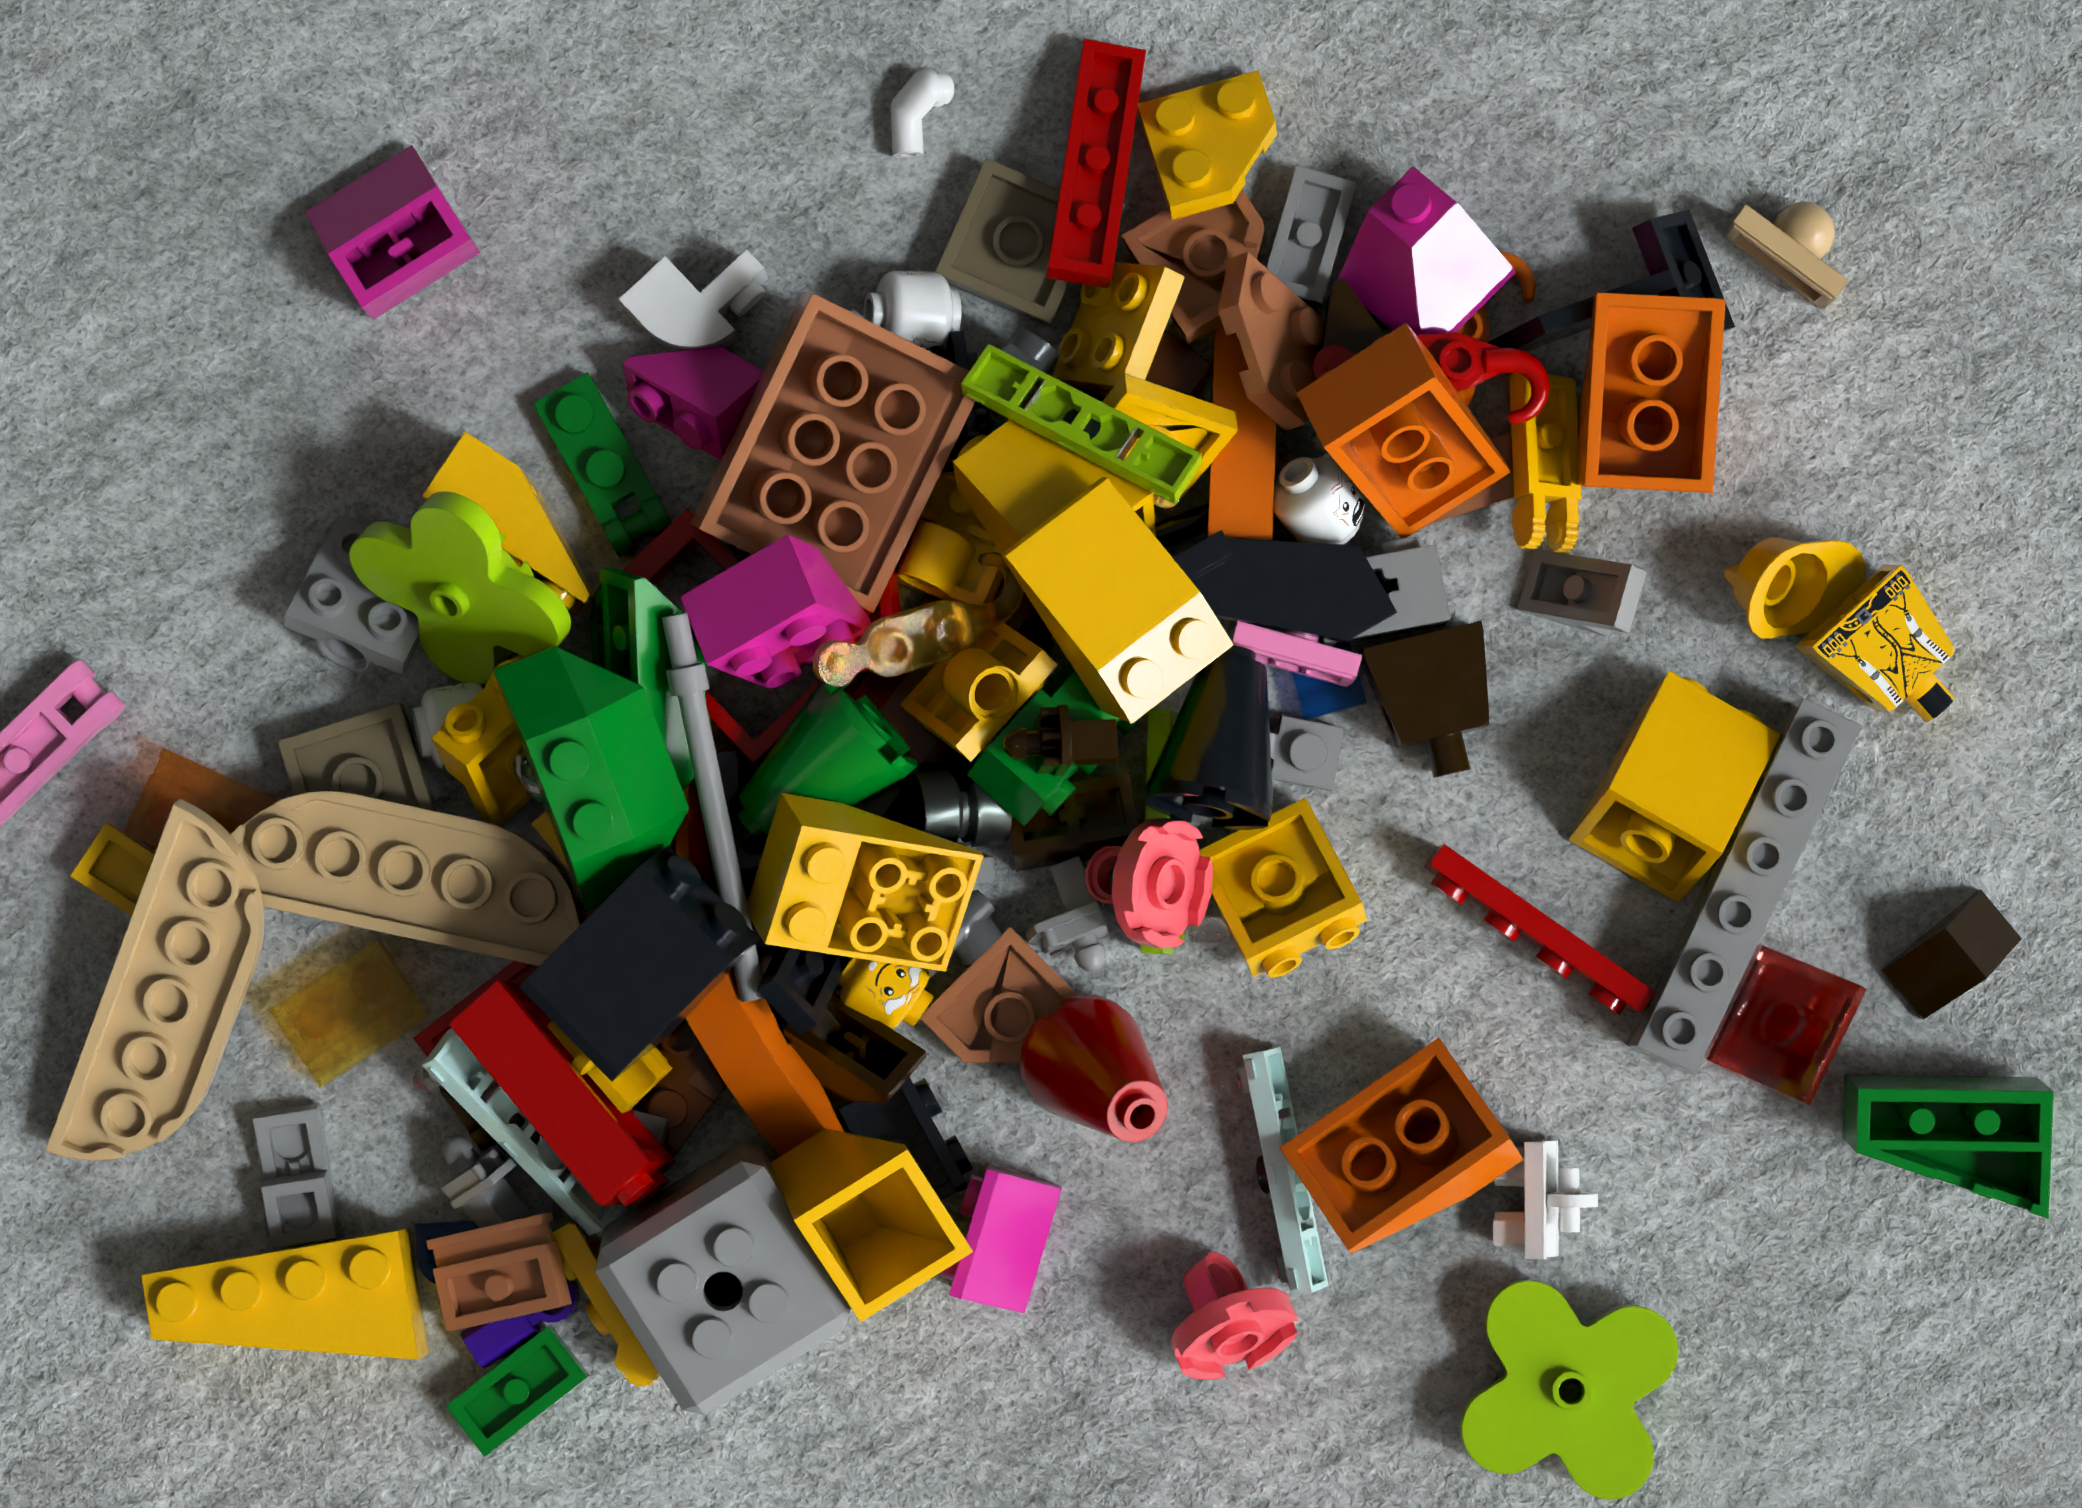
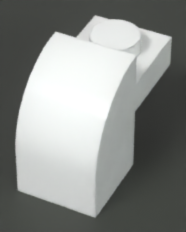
[619,249,768,352]

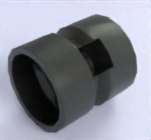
[900,764,1012,847]

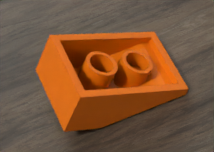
[1578,293,1726,493]
[1296,323,1511,539]
[1279,1038,1524,1254]

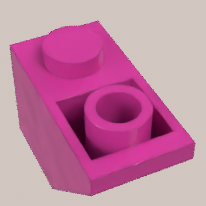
[622,346,764,461]

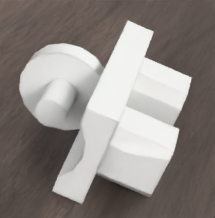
[1493,1140,1598,1259]

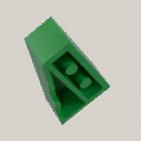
[966,660,1147,826]
[1842,1074,2054,1219]

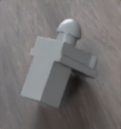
[1025,856,1109,972]
[441,1135,532,1228]

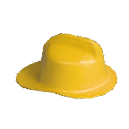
[1724,537,1866,639]

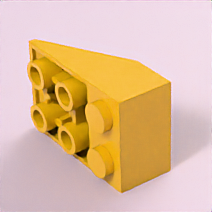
[422,431,595,615]
[747,793,984,972]

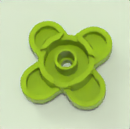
[349,492,571,684]
[1459,1279,1679,1500]

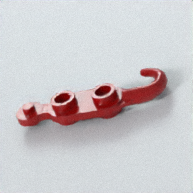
[1311,333,1550,424]

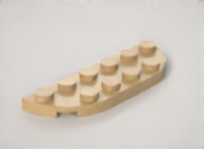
[231,791,582,966]
[45,799,265,1161]

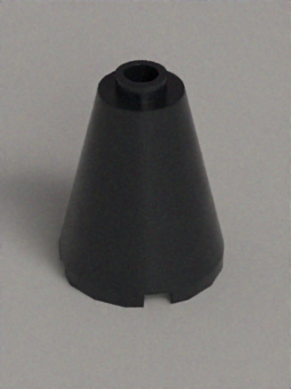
[1145,645,1273,830]

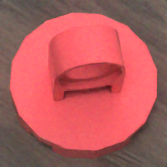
[1085,818,1213,949]
[1170,1252,1299,1379]

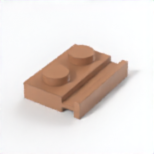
[426,1212,572,1332]

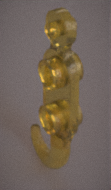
[813,552,1024,687]

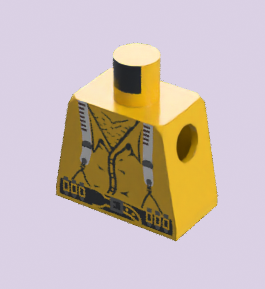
[1795,565,1955,722]

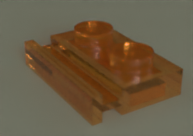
[123,748,280,847]

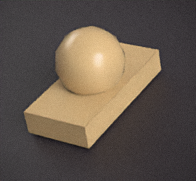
[1723,202,1849,308]

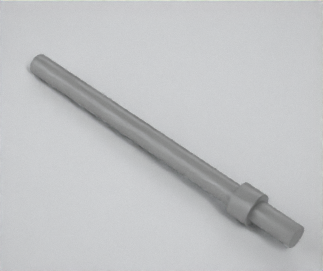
[661,612,763,1002]

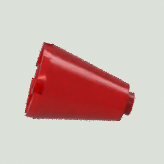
[1020,995,1168,1142]

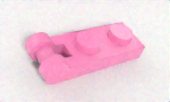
[0,659,126,827]

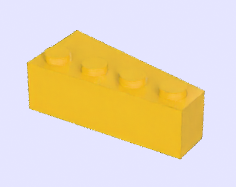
[141,1227,430,1360]

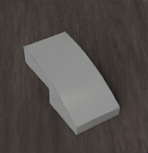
[253,1102,337,1248]

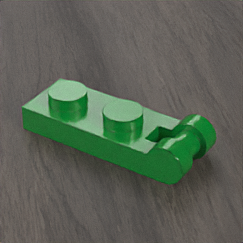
[532,372,672,558]

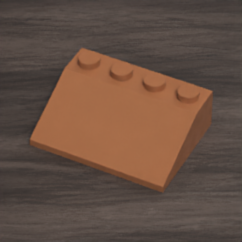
[690,292,975,613]

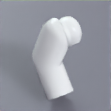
[890,68,954,158]

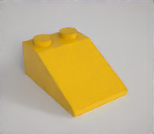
[1000,477,1233,724]

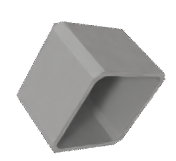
[595,1141,851,1415]

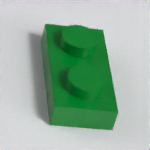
[446,1325,590,1457]

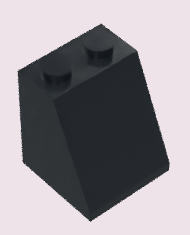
[519,846,760,1081]

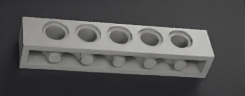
[1627,698,1862,1075]

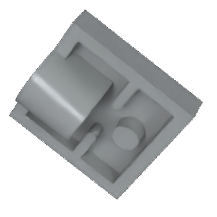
[284,514,420,675]

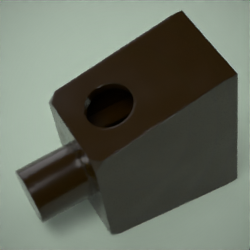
[1358,621,1489,778]

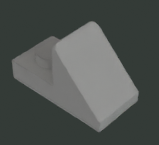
[1517,549,1647,636]

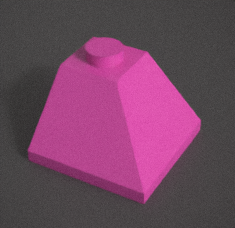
[1336,166,1515,335]

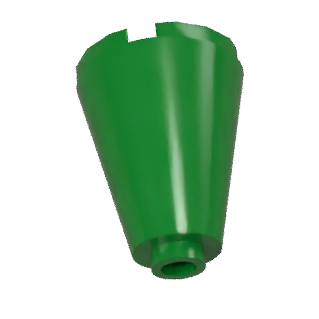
[737,669,918,842]

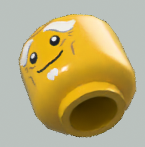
[838,957,934,1030]

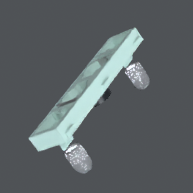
[412,1028,619,1236]
[1200,1047,1328,1296]

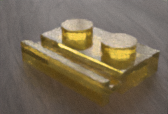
[269,939,430,1088]

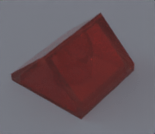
[1706,945,1867,1106]

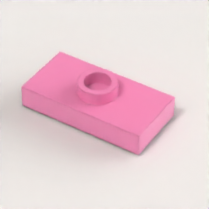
[1231,621,1362,687]

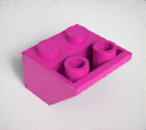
[305,145,481,320]
[680,534,873,688]
[941,1164,1062,1313]

